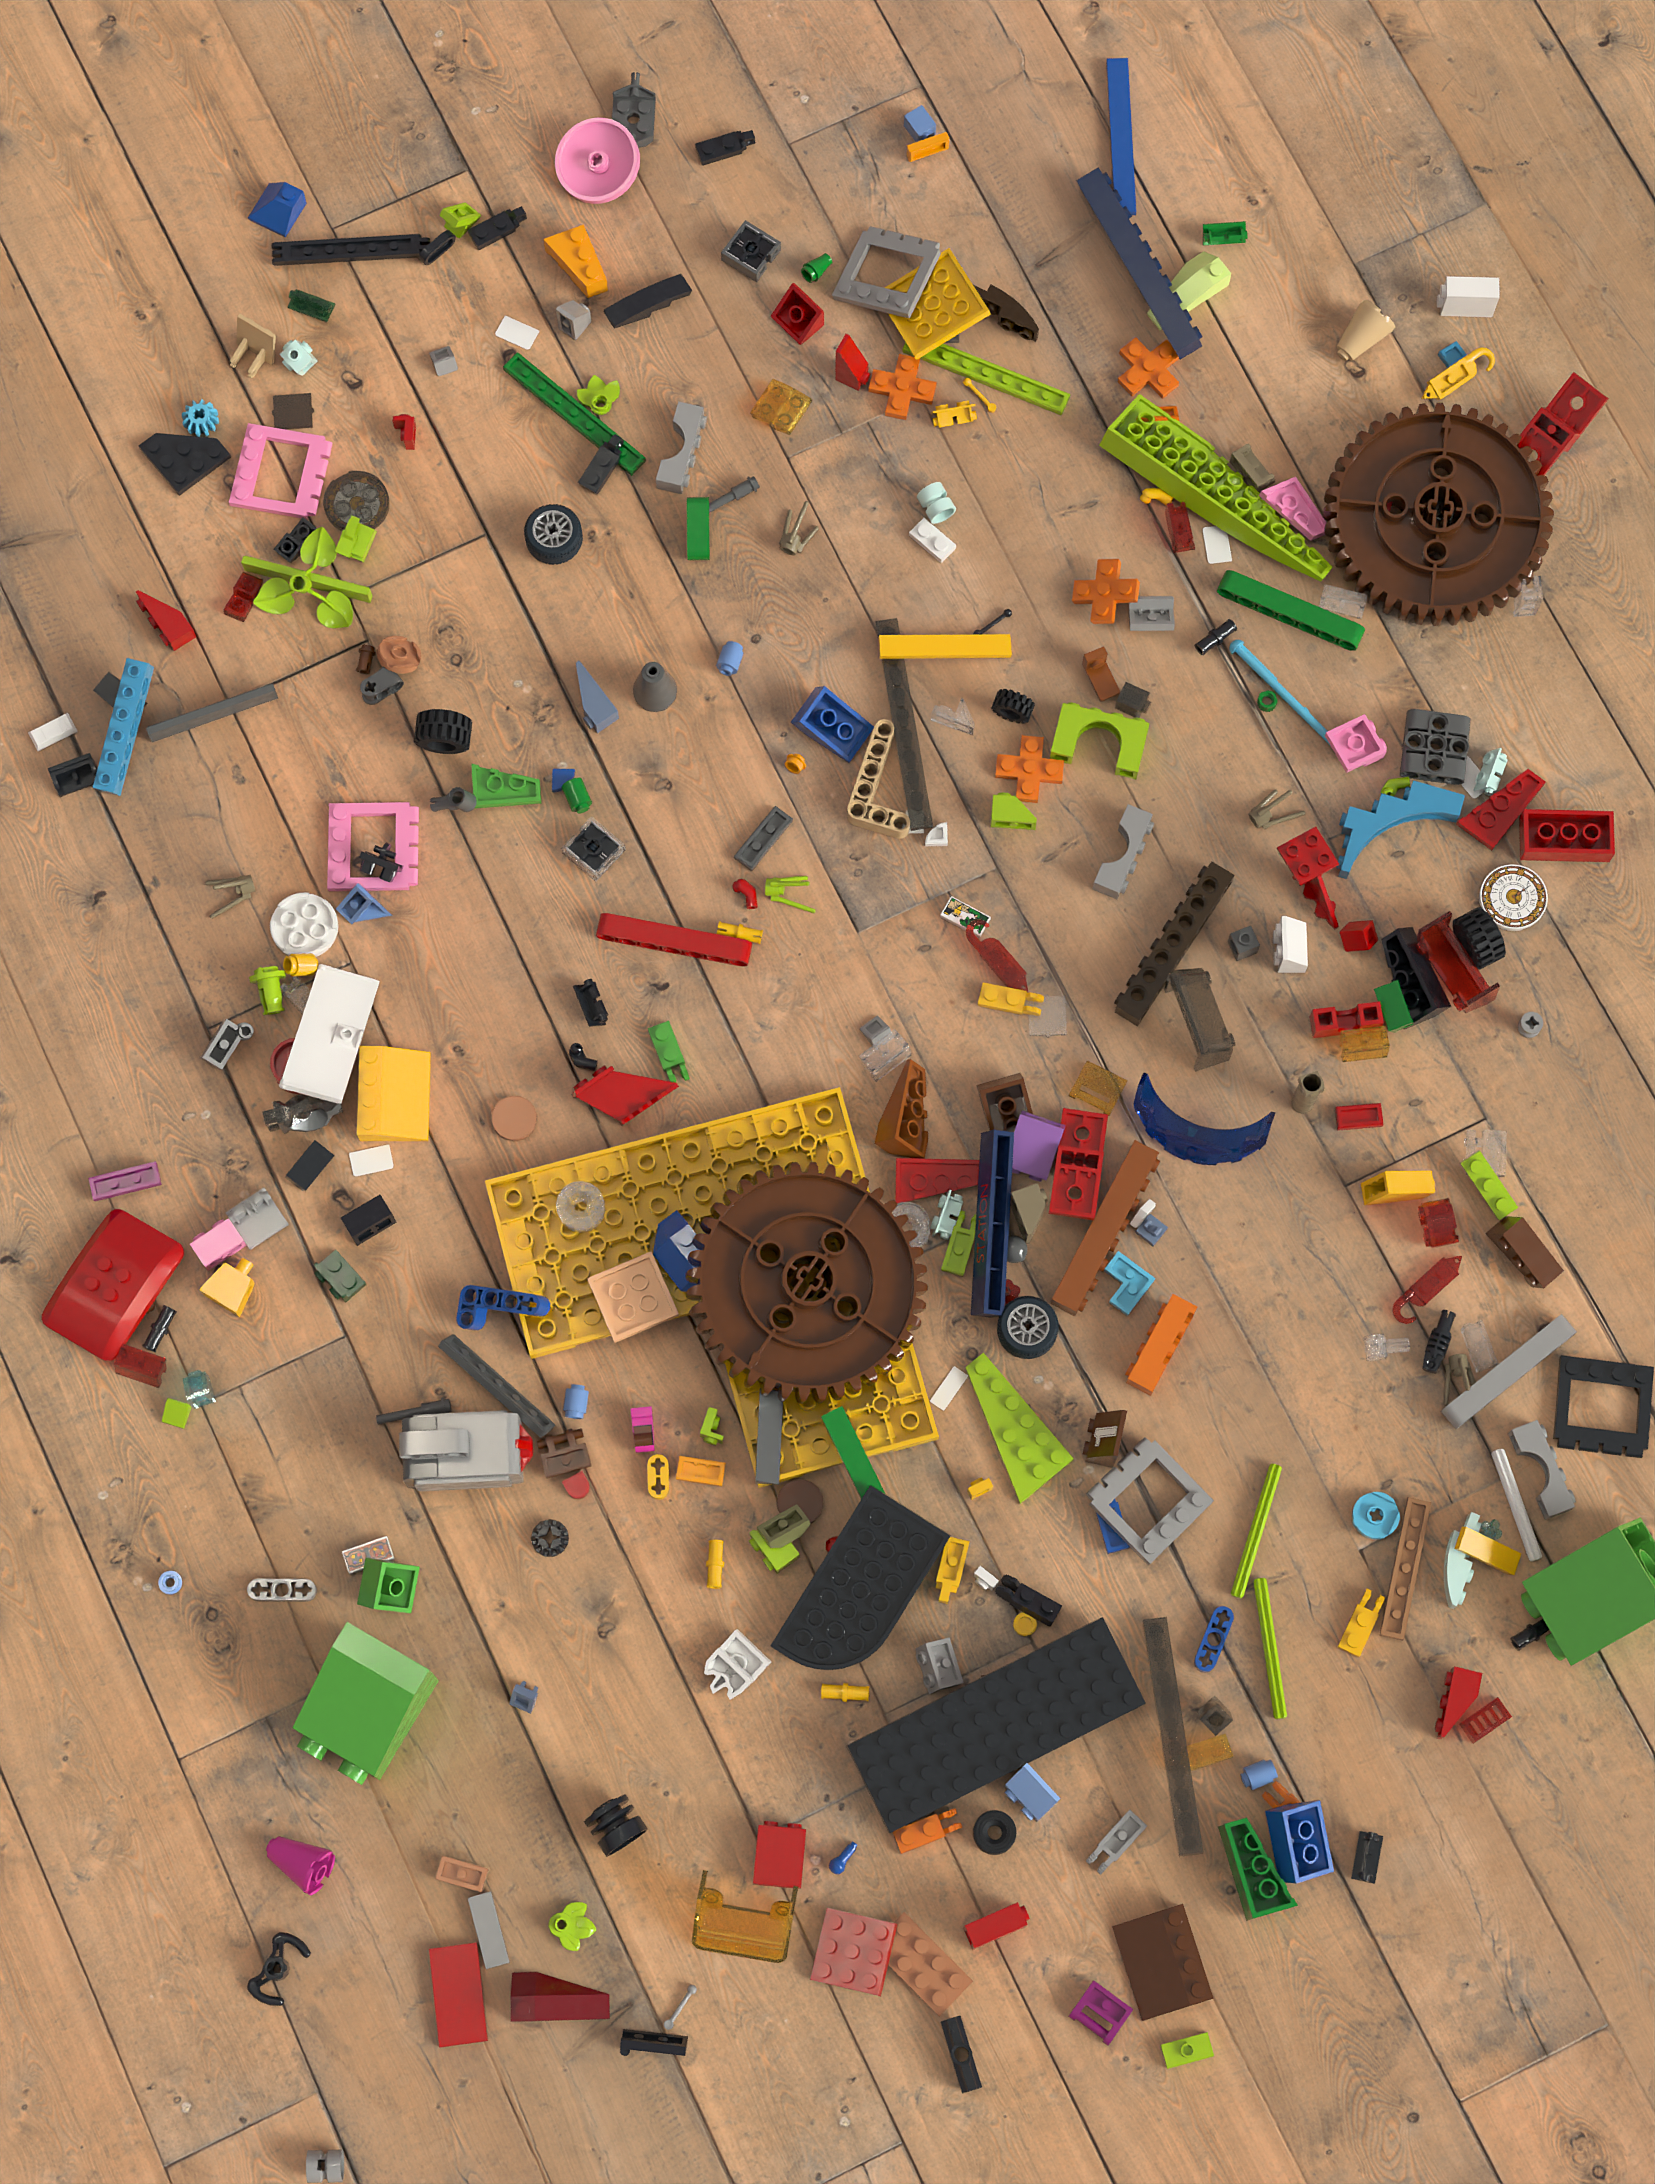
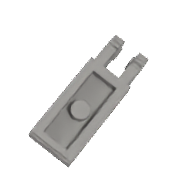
[1086,1810,1147,1875]

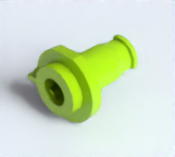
[249,966,286,1015]

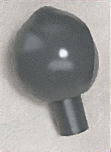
[1007,1235,1028,1263]

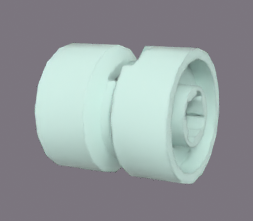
[917,482,956,524]

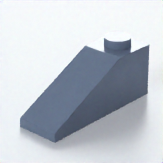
[576,661,619,733]

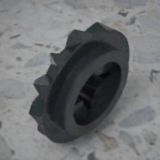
[531,1519,569,1557]

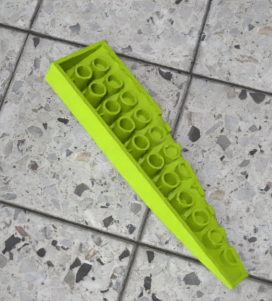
[1099,394,1332,582]

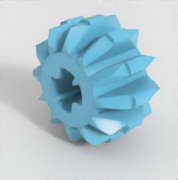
[182,399,219,437]

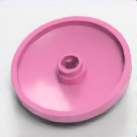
[555,118,640,204]

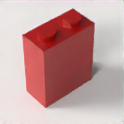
[753,1821,806,1889]
[963,1902,1030,1950]

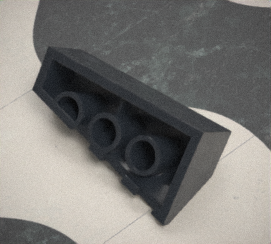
[1381,927,1452,1029]

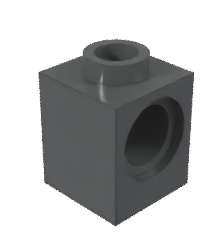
[1228,926,1260,961]

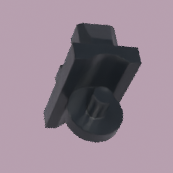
[359,842,403,882]

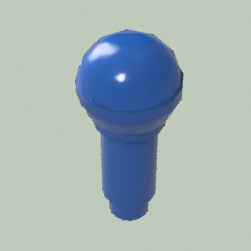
[829,1841,858,1874]

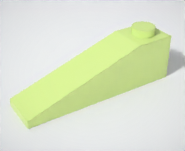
[1147,251,1231,330]

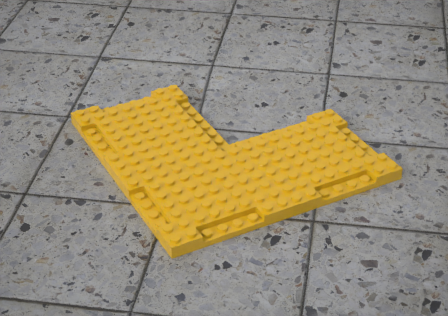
[485,1087,939,1488]

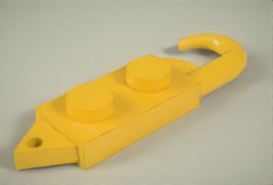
[1422,347,1495,401]

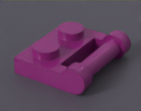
[1068,1980,1133,2046]

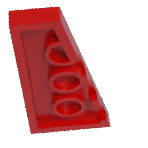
[895,1158,979,1204]

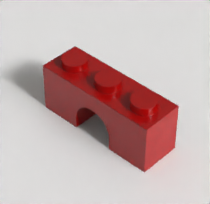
[1309,1001,1384,1038]

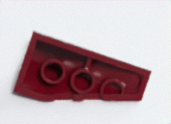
[511,1972,610,2022]

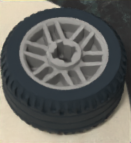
[524,504,583,565]
[997,1296,1059,1359]

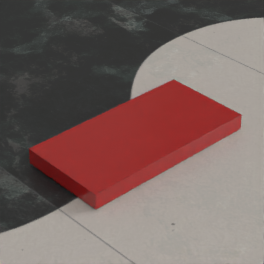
[429,1942,488,2048]

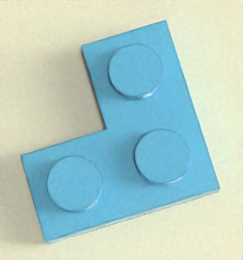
[1104,1251,1156,1316]

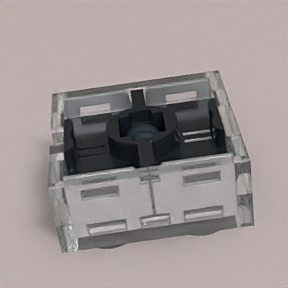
[561,816,626,882]

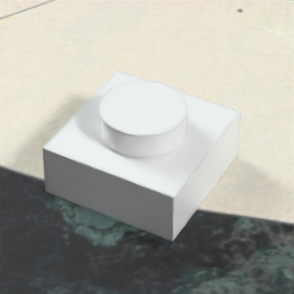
[974,1566,999,1590]

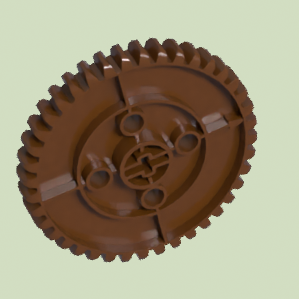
[1323,403,1554,626]
[685,1162,928,1404]

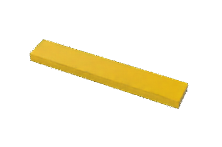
[878,634,1012,659]

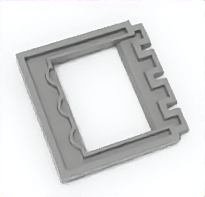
[832,226,941,318]
[1086,1437,1214,1565]

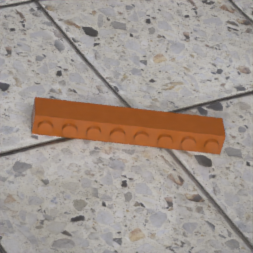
[1050,1140,1160,1316]

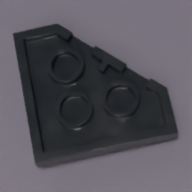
[139,433,231,496]

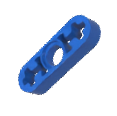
[1194,1606,1234,1673]

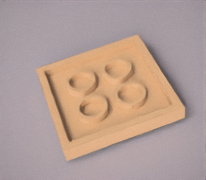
[587,1251,679,1343]

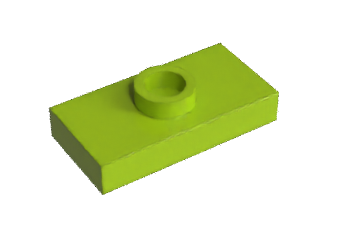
[1160,2032,1214,2069]

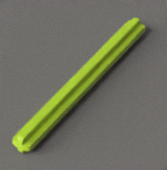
[1231,1463,1282,1598]
[1254,1578,1287,1719]

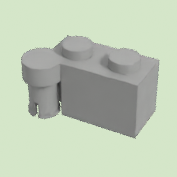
[200,1019,254,1070]

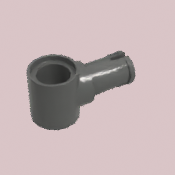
[430,787,477,812]

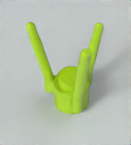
[765,876,815,913]

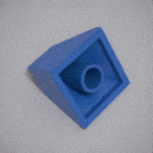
[248,182,307,238]

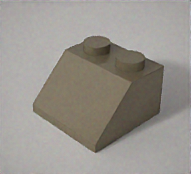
[1010,1183,1048,1244]

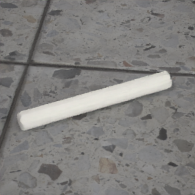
[1491,1449,1542,1561]

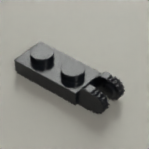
[995,1574,1062,1627]

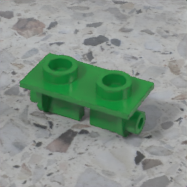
[1203,221,1248,246]

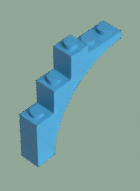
[1336,780,1465,879]

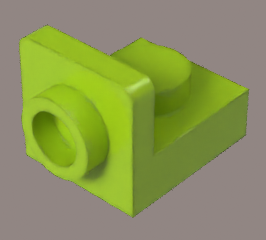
[700,1407,724,1445]

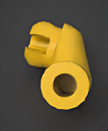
[1140,488,1174,507]

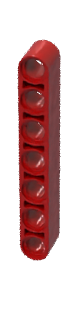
[596,913,753,967]

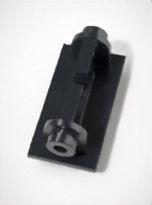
[573,979,609,1027]
[1351,1831,1383,1884]

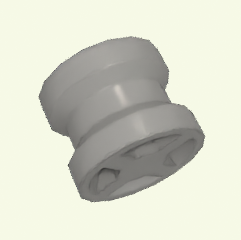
[1518,1012,1543,1038]

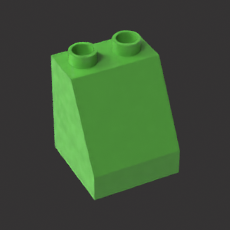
[1521,1517,1655,1666]
[293,1622,439,1785]

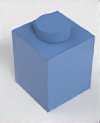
[904,105,936,142]

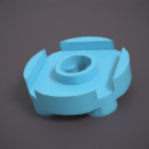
[1352,1492,1400,1540]

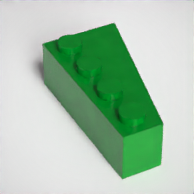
[1218,1818,1298,1921]

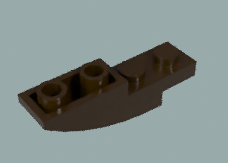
[973,284,1039,342]

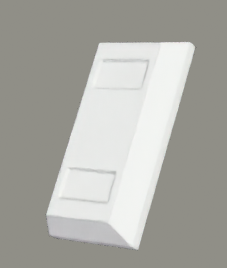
[28,713,78,751]

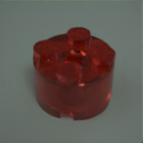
[1418,1198,1459,1248]

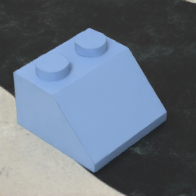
[1004,1763,1060,1822]

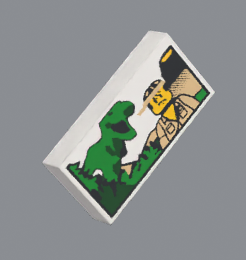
[940,896,991,938]

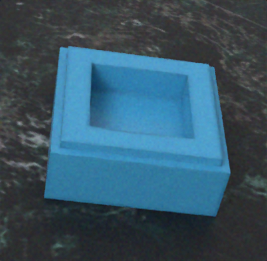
[1438,341,1467,368]

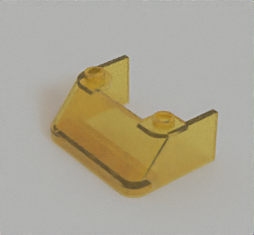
[692,1870,798,1963]

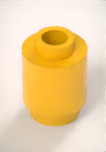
[283,953,319,976]

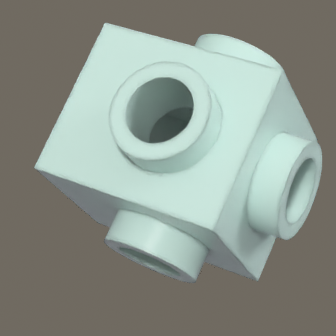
[280,339,318,376]

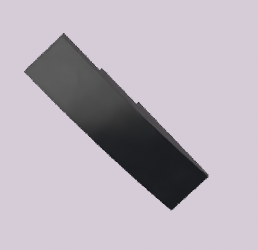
[603,274,692,329]

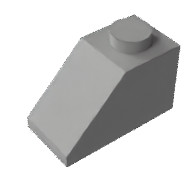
[556,300,591,340]

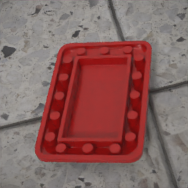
[41,1209,184,1362]

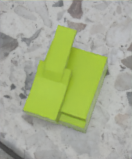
[335,515,377,563]

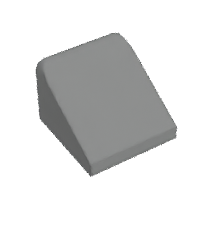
[429,346,458,376]
[859,1015,894,1050]

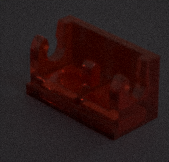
[1165,502,1195,553]
[114,1344,167,1388]

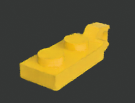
[936,1537,970,1604]

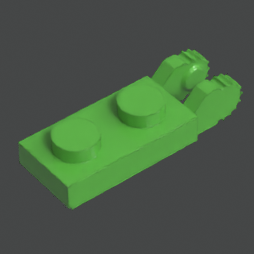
[648,1021,690,1083]

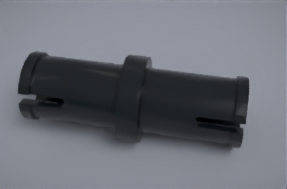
[1194,619,1237,655]
[142,1305,177,1353]

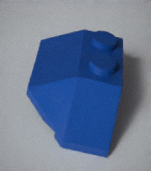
[653,1210,699,1292]

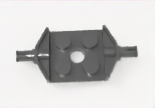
[612,72,656,148]

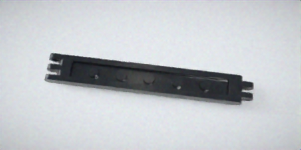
[271,234,431,266]

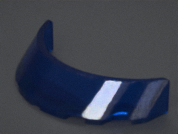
[1133,1073,1276,1165]

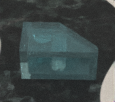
[183,1370,217,1409]

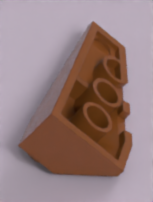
[874,1059,928,1159]

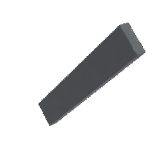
[146,683,278,742]
[438,1334,555,1438]

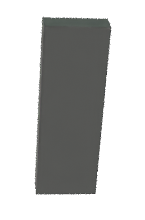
[734,806,793,871]

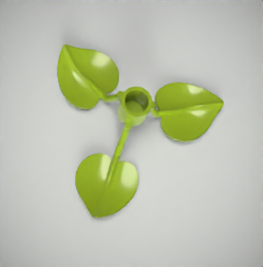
[253,527,353,628]

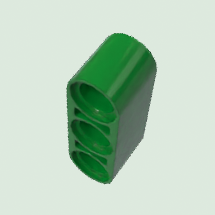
[687,497,710,560]

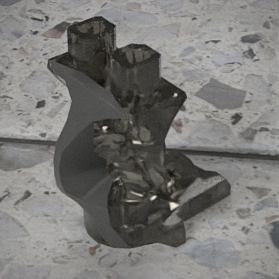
[262,1095,344,1134]

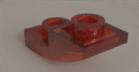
[224,572,263,622]

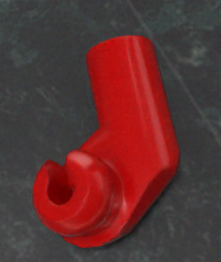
[732,879,758,909]

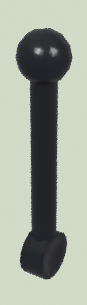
[973,609,1012,635]

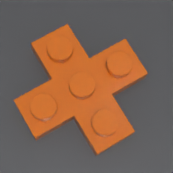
[1117,337,1179,399]
[869,354,937,420]
[1072,559,1140,624]
[995,735,1064,803]

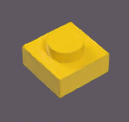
[967,1477,993,1500]

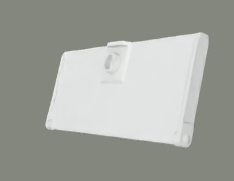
[279,964,380,1104]

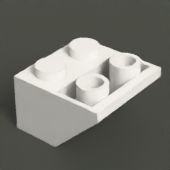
[1273,916,1308,973]

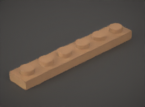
[1380,1497,1432,1641]

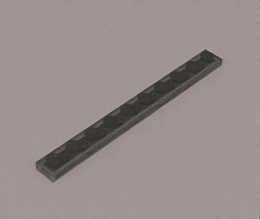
[875,618,933,831]
[1143,1617,1204,1857]

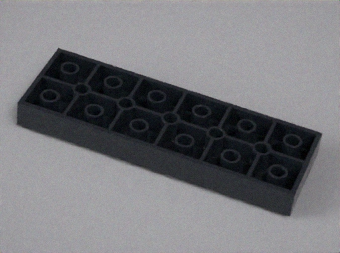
[846,1617,1146,1833]

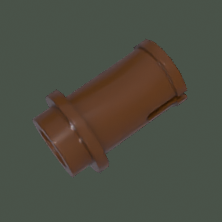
[356,644,376,674]

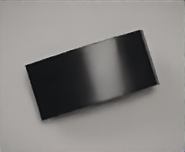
[273,517,317,563]

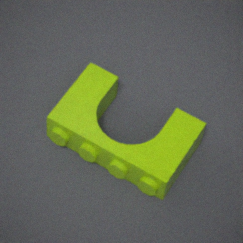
[1050,702,1150,779]

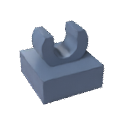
[1135,1214,1168,1246]
[509,1681,538,1714]

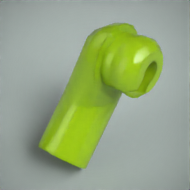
[1381,777,1410,797]

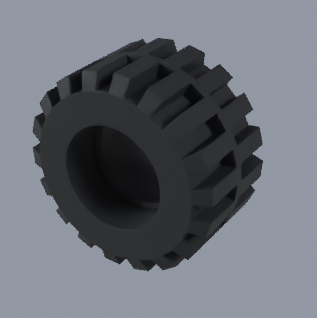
[414,709,472,754]
[1452,907,1506,970]

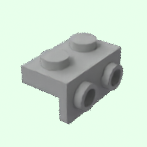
[1129,596,1175,631]

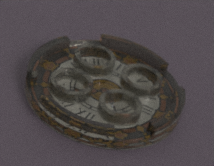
[323,471,390,531]

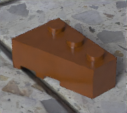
[1485,1216,1564,1289]

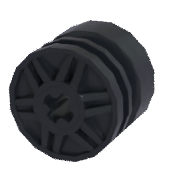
[584,1794,648,1857]

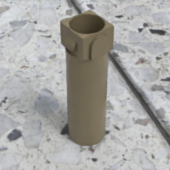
[1291,1071,1325,1114]

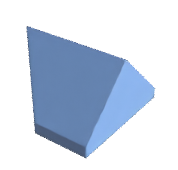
[336,883,393,924]

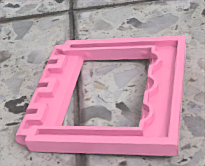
[229,423,333,519]
[327,802,419,891]

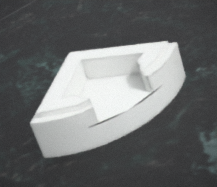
[925,822,948,846]
[1130,1199,1156,1228]

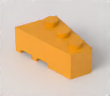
[543,224,608,298]

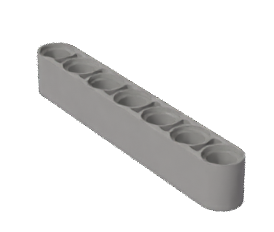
[1441,1314,1577,1429]

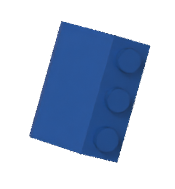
[1265,1800,1334,1884]

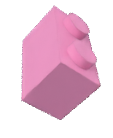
[190,1218,247,1271]

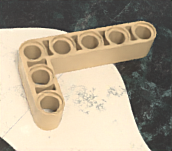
[847,719,910,839]

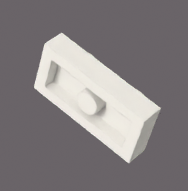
[909,518,956,563]

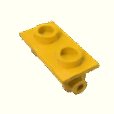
[931,401,977,428]

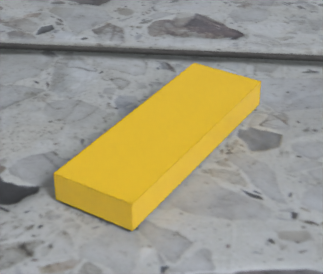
[1454,1527,1522,1575]

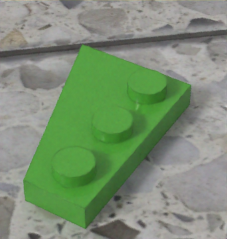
[471,764,542,809]

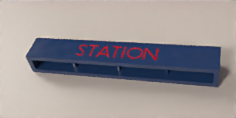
[971,1130,1014,1318]

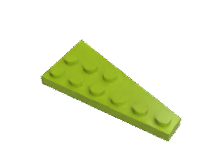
[965,1352,1074,1504]

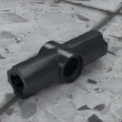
[940,2015,982,2094]

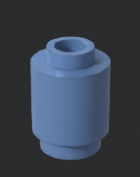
[716,641,744,676]
[563,1384,589,1419]
[1240,1760,1278,1790]

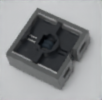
[721,220,781,282]

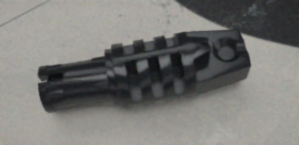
[1423,1310,1456,1374]

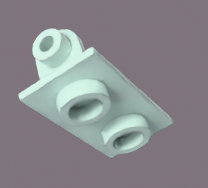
[1473,748,1508,796]
[930,1190,963,1240]

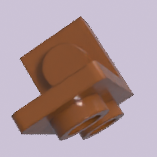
[1082,646,1120,702]

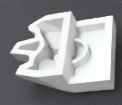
[704,1629,771,1700]

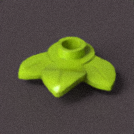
[577,375,620,415]
[548,1902,596,1951]

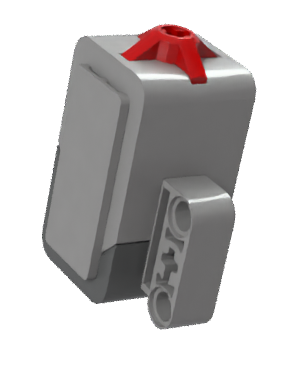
[399,1410,533,1491]

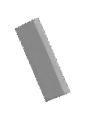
[468,1891,510,1969]

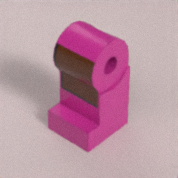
[631,1406,655,1453]

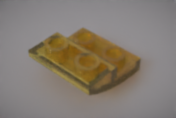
[750,379,812,435]

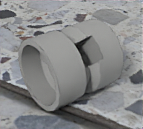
[306,2149,344,2183]

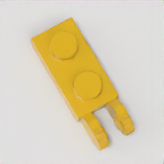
[978,982,1044,1016]
[1337,1588,1385,1658]

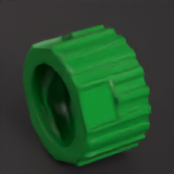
[1257,690,1278,712]

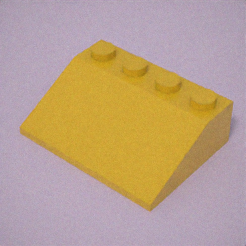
[357,1046,431,1141]

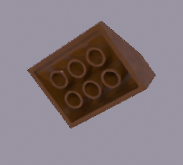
[1112,1904,1214,2021]

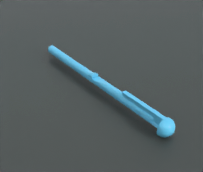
[1229,640,1330,745]

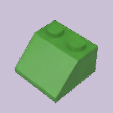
[357,1558,420,1613]

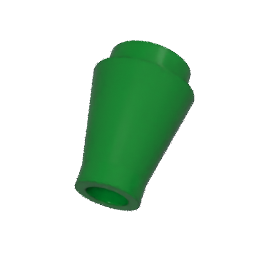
[801,253,832,283]

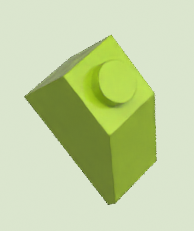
[991,792,1037,830]

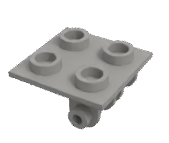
[226,1188,289,1250]

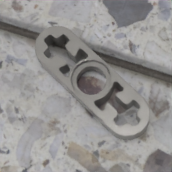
[247,1579,317,1602]

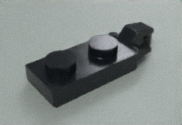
[695,130,756,166]
[468,206,527,250]
[578,434,624,495]

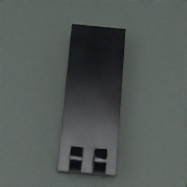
[620,2029,688,2056]

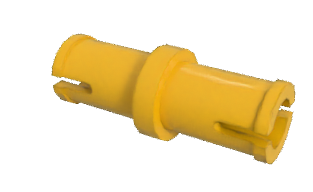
[716,921,763,944]
[706,1540,725,1589]
[821,1683,870,1702]

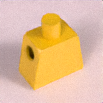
[199,1258,255,1317]

